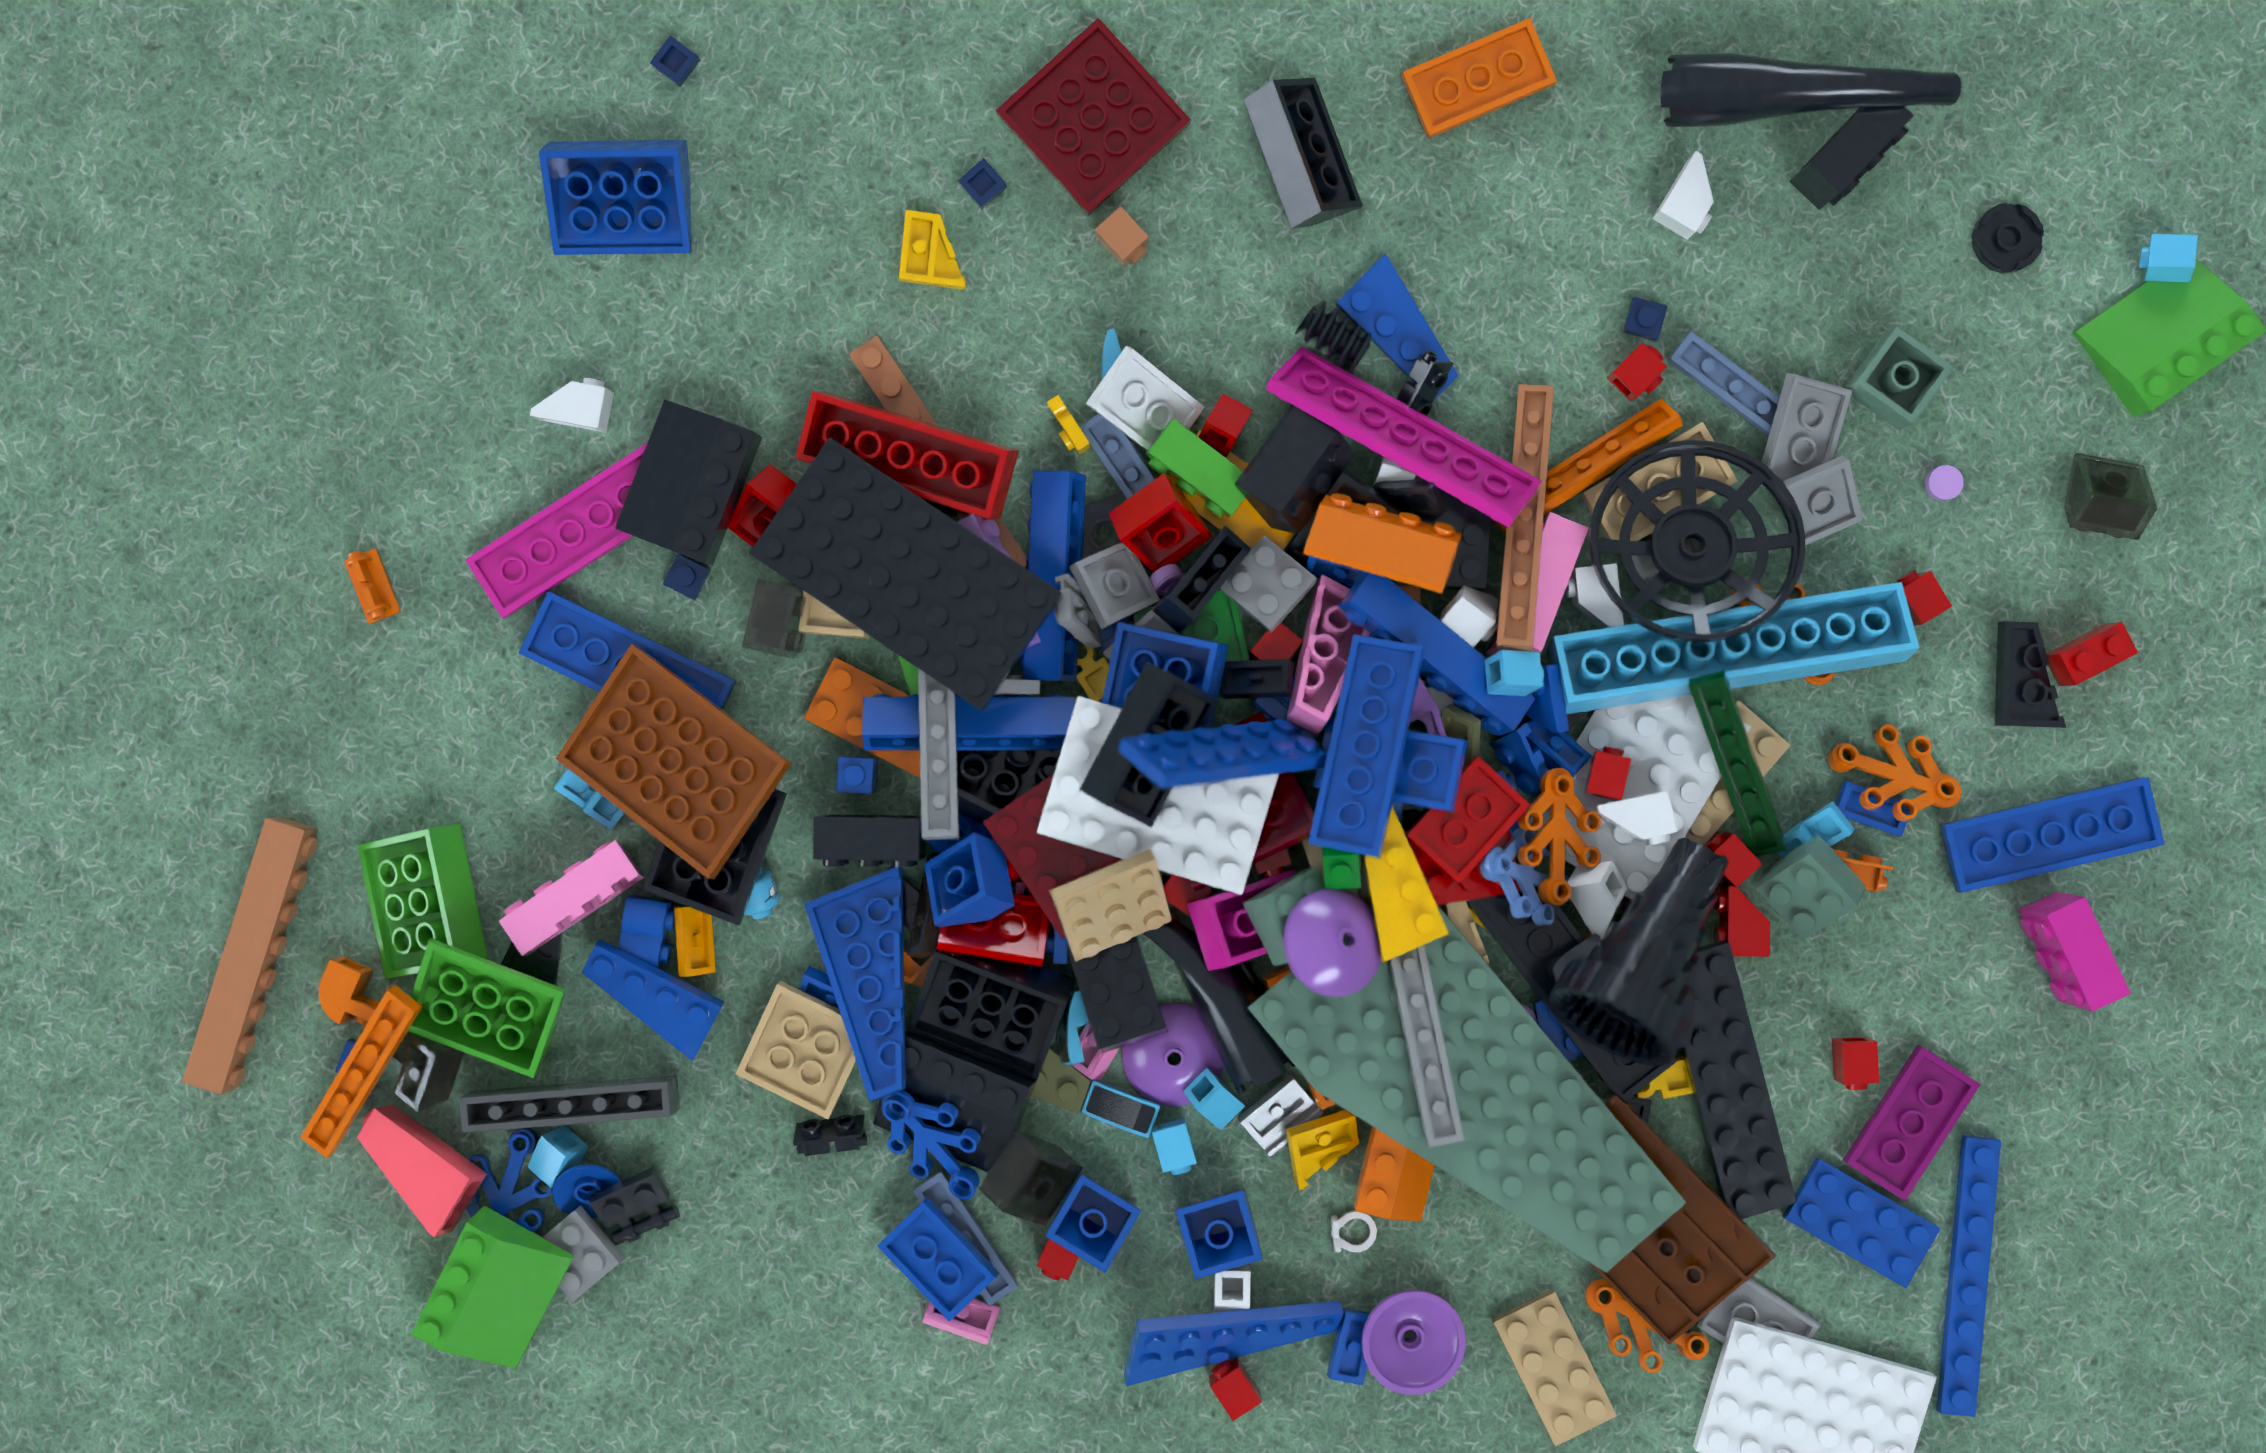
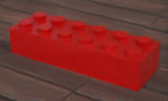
[795,391,1019,519]

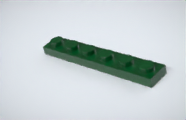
[1688,670,1786,857]

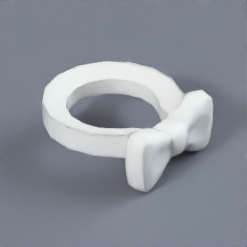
[1330,1210,1377,1253]

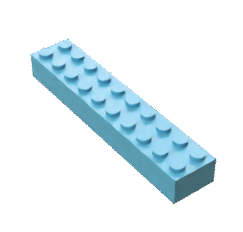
[1547,582,1919,714]

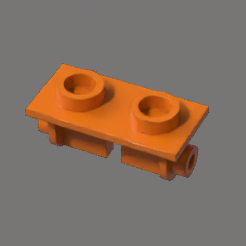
[344,548,401,625]
[1832,849,1894,893]

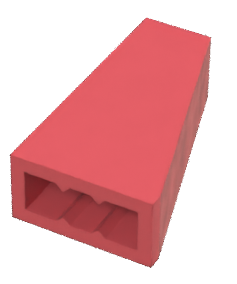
[357,1104,487,1238]

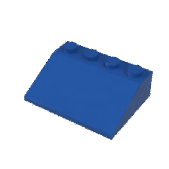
[539,140,691,255]
[1102,622,1229,728]

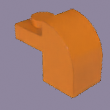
[318,956,380,1026]

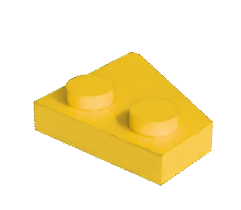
[898,210,966,290]
[1286,1110,1359,1190]

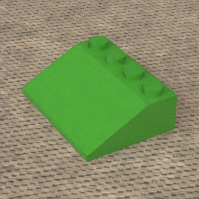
[2074,259,2266,417]
[357,823,488,979]
[408,938,566,1078]
[411,1206,575,1369]

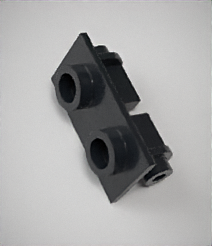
[1396,350,1454,416]
[793,1114,867,1157]

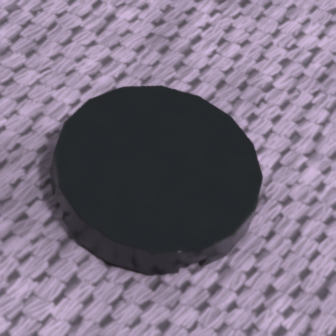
[1971,203,2044,274]

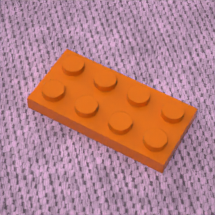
[1401,18,1557,139]
[804,657,921,778]

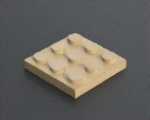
[1050,849,1172,962]
[736,980,856,1119]

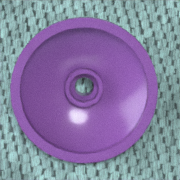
[1284,889,1381,997]
[1122,1003,1224,1106]
[1361,1289,1466,1395]

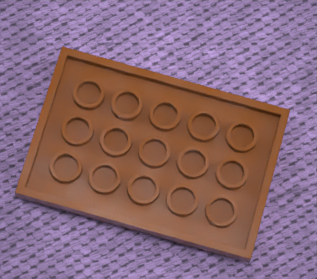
[556,644,792,879]

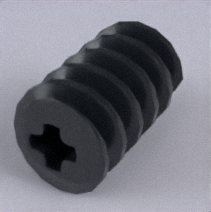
[1295,300,1372,373]

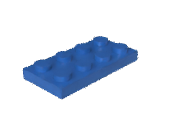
[1314,718,1468,813]
[1782,1157,1941,1288]

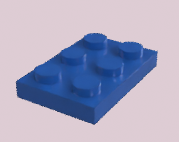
[877,1198,999,1322]

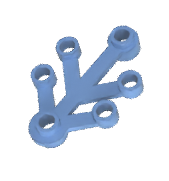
[1480,828,1570,926]

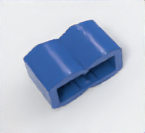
[618,894,675,969]

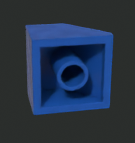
[924,833,1015,927]
[1045,1173,1141,1273]
[1175,1189,1263,1279]

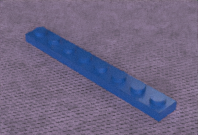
[1936,1135,2001,1417]

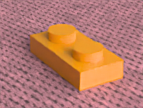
[674,906,716,977]

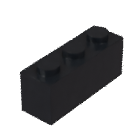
[1152,526,1251,633]

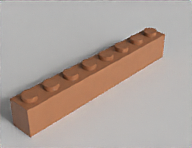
[182,817,318,1095]

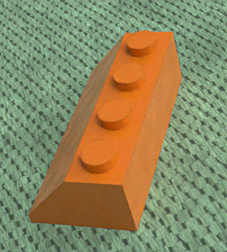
[1303,494,1462,593]
[1353,1126,1435,1221]

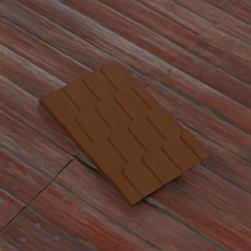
[1586,1094,1777,1345]

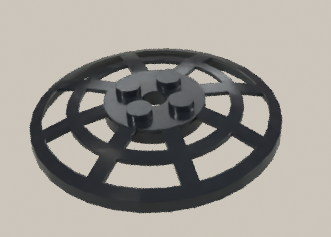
[1589,440,1805,643]

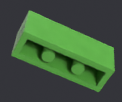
[1145,418,1245,518]

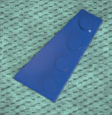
[1336,254,1459,401]
[582,939,725,1061]

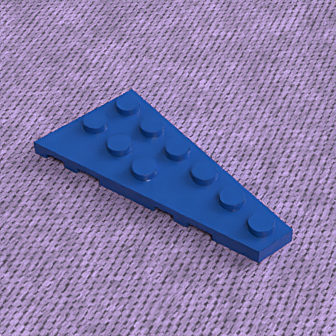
[804,867,906,1101]
[1124,1301,1344,1386]

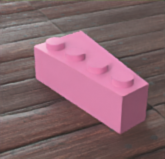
[1486,512,1589,655]
[1286,575,1371,736]
[499,840,645,956]

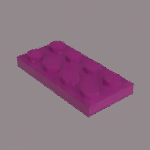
[1842,1045,1981,1201]

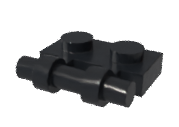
[589,1167,680,1245]

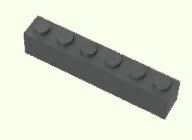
[459,1075,680,1133]

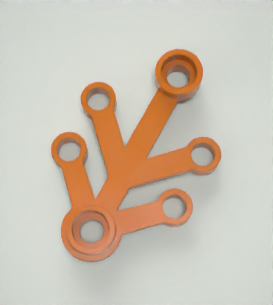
[1827,724,1961,822]
[1517,768,1601,906]
[1585,1278,1709,1373]

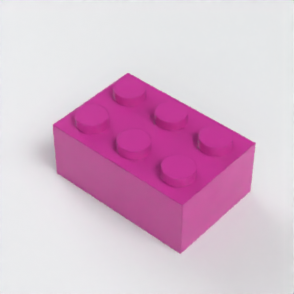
[1187,870,1294,971]
[2019,892,2131,1012]

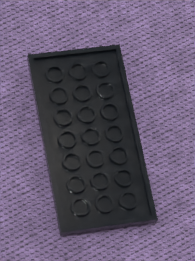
[749,437,1063,712]

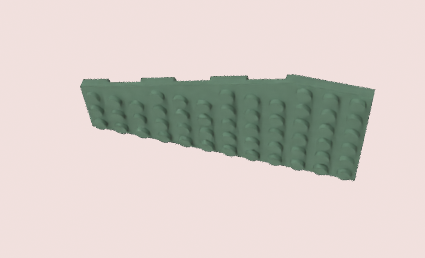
[1247,903,1686,1273]

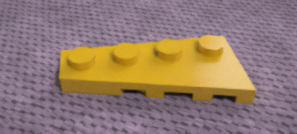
[1363,806,1449,962]

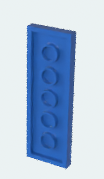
[519,591,737,710]
[1308,634,1425,859]
[1118,719,1327,789]
[1940,777,2165,893]

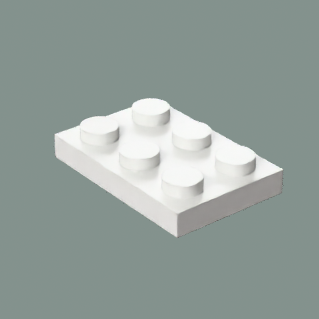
[1086,346,1205,451]

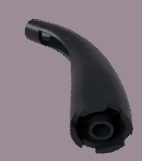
[1661,53,1962,127]
[1142,917,1295,1094]

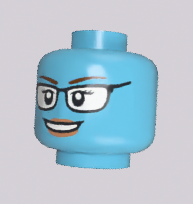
[744,868,780,919]

